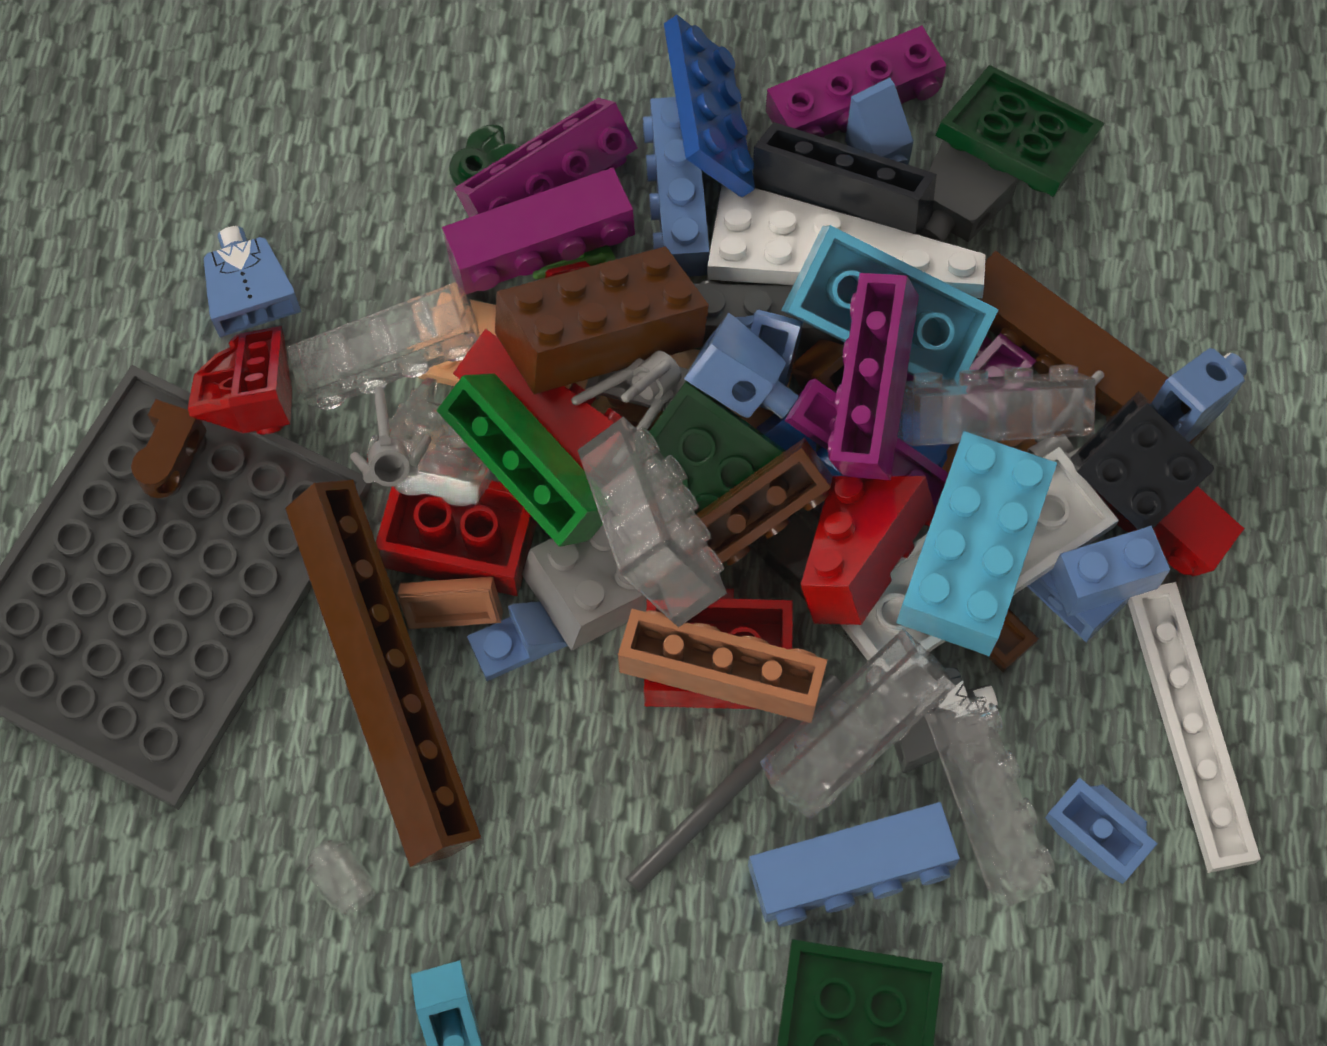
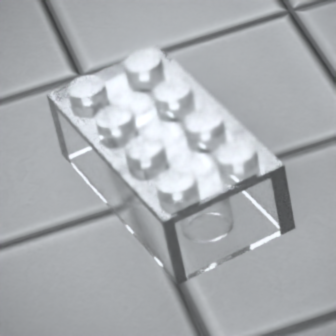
[578,416,727,627]

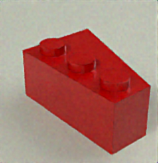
[801,476,935,625]

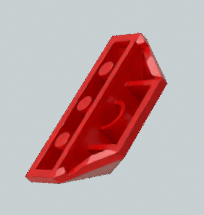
[188,326,292,435]

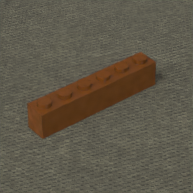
[977,250,1211,446]

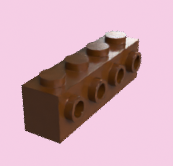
[644,437,833,597]

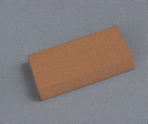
[397,576,503,629]

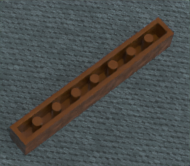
[285,479,481,867]

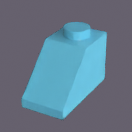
[411,960,483,1046]

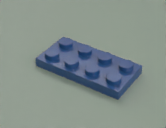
[664,15,755,198]

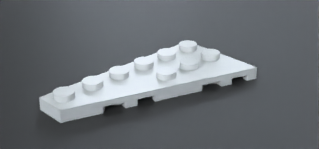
[708,185,986,299]

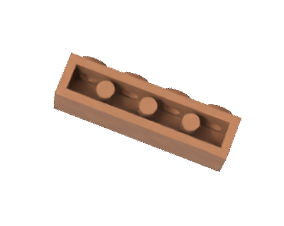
[618,609,827,723]

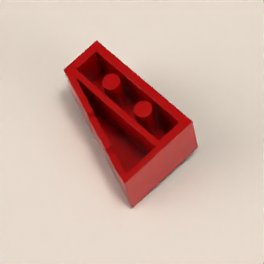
[1091,486,1245,577]

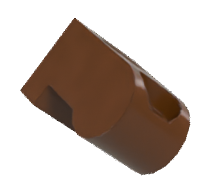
[131,399,207,499]

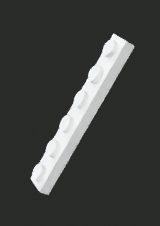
[1128,582,1261,873]

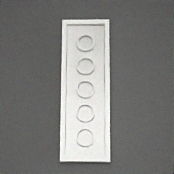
[841,447,1119,682]

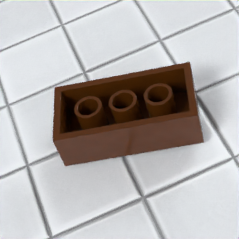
[495,246,709,394]

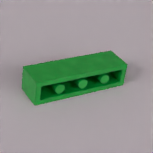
[436,373,617,547]

